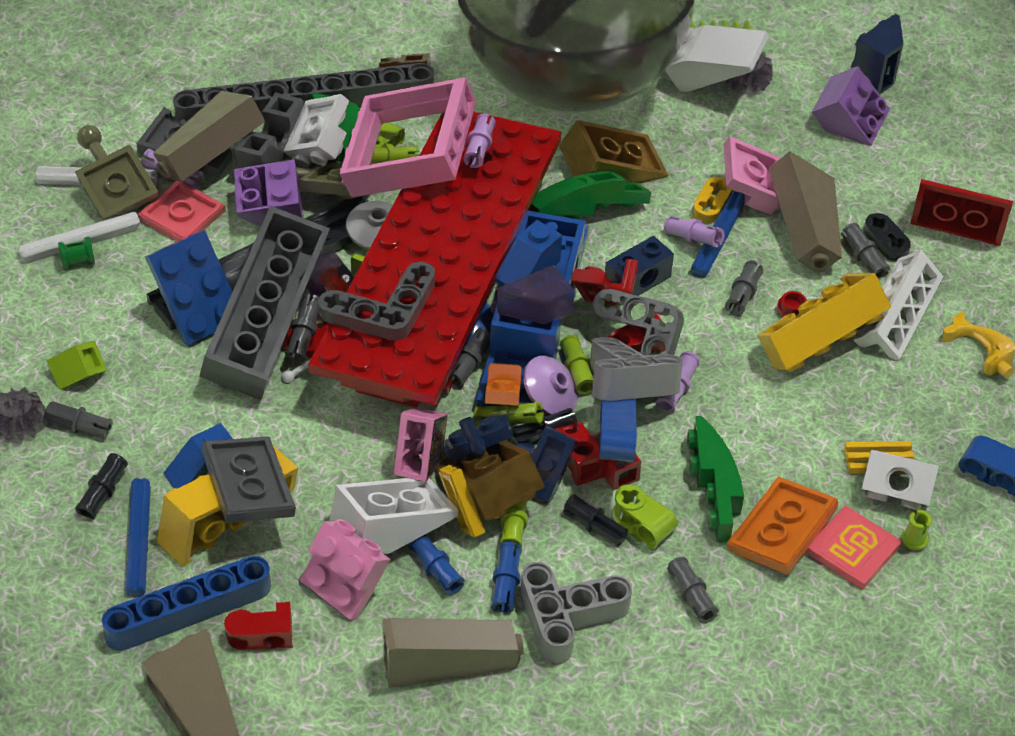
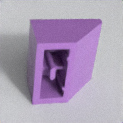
[811,66,890,146]
[234,159,304,227]

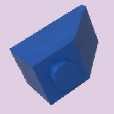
[495,220,562,297]
[164,423,233,488]

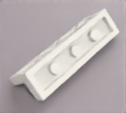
[854,250,943,360]

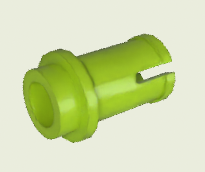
[901,510,932,550]

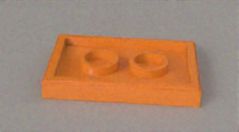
[727,476,838,575]

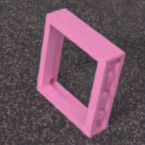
[339,77,476,197]

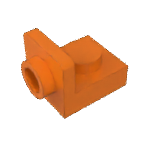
[485,363,522,406]

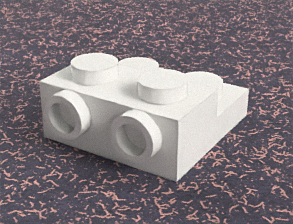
[283,94,349,168]

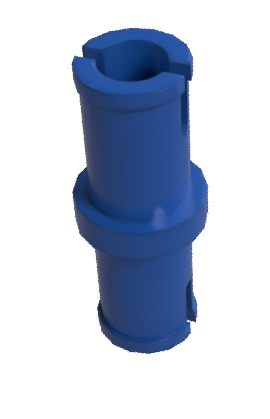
[408,534,465,595]
[491,542,522,613]

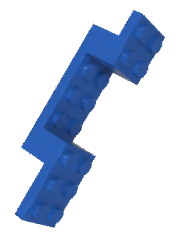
[476,211,589,413]

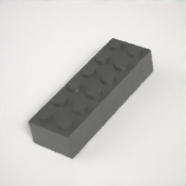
[199,206,330,400]

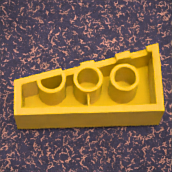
[757,273,891,372]
[157,444,298,567]

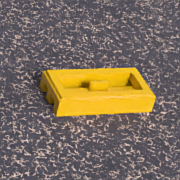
[844,441,914,474]
[438,465,485,537]

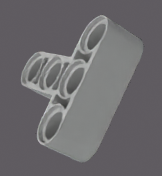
[590,337,683,401]
[521,562,632,664]

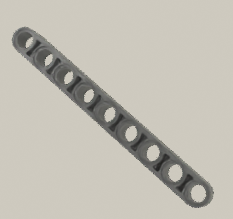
[173,63,434,122]

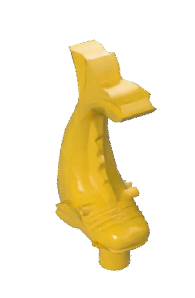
[942,311,1015,378]

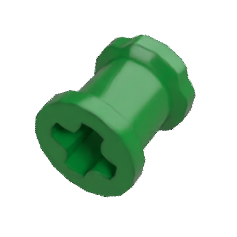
[58,236,95,270]

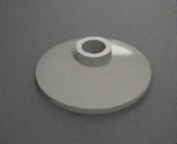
[346,201,393,250]

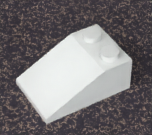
[663,25,769,93]
[330,478,459,554]

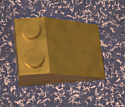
[559,120,668,183]
[435,440,545,521]

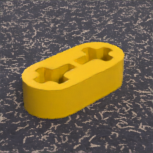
[693,177,732,224]

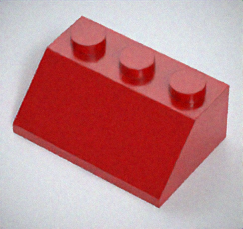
[910,179,1013,246]

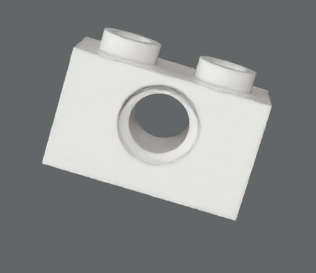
[862,449,939,510]

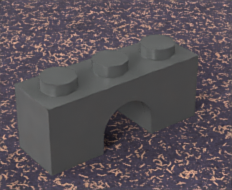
[234,93,303,168]

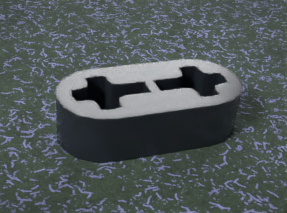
[864,213,911,261]

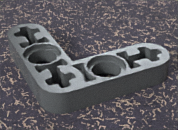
[318,262,435,340]
[593,289,684,356]

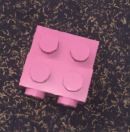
[723,136,781,215]
[300,519,391,620]

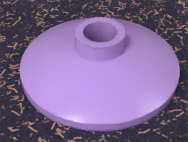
[523,356,578,415]

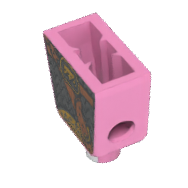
[394,407,448,482]

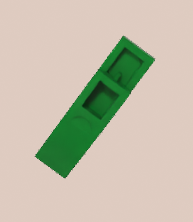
[529,171,651,219]
[687,416,744,542]

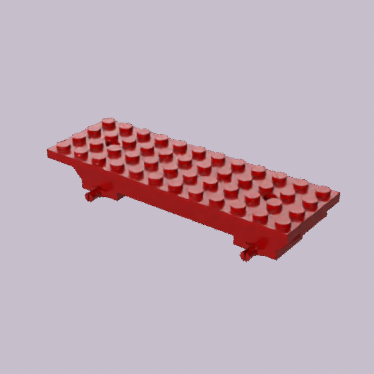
[308,111,561,407]

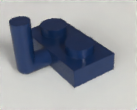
[445,414,512,463]
[515,426,578,503]

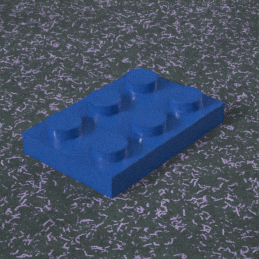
[145,230,232,345]

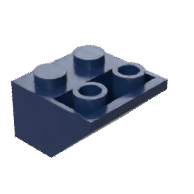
[851,13,904,95]

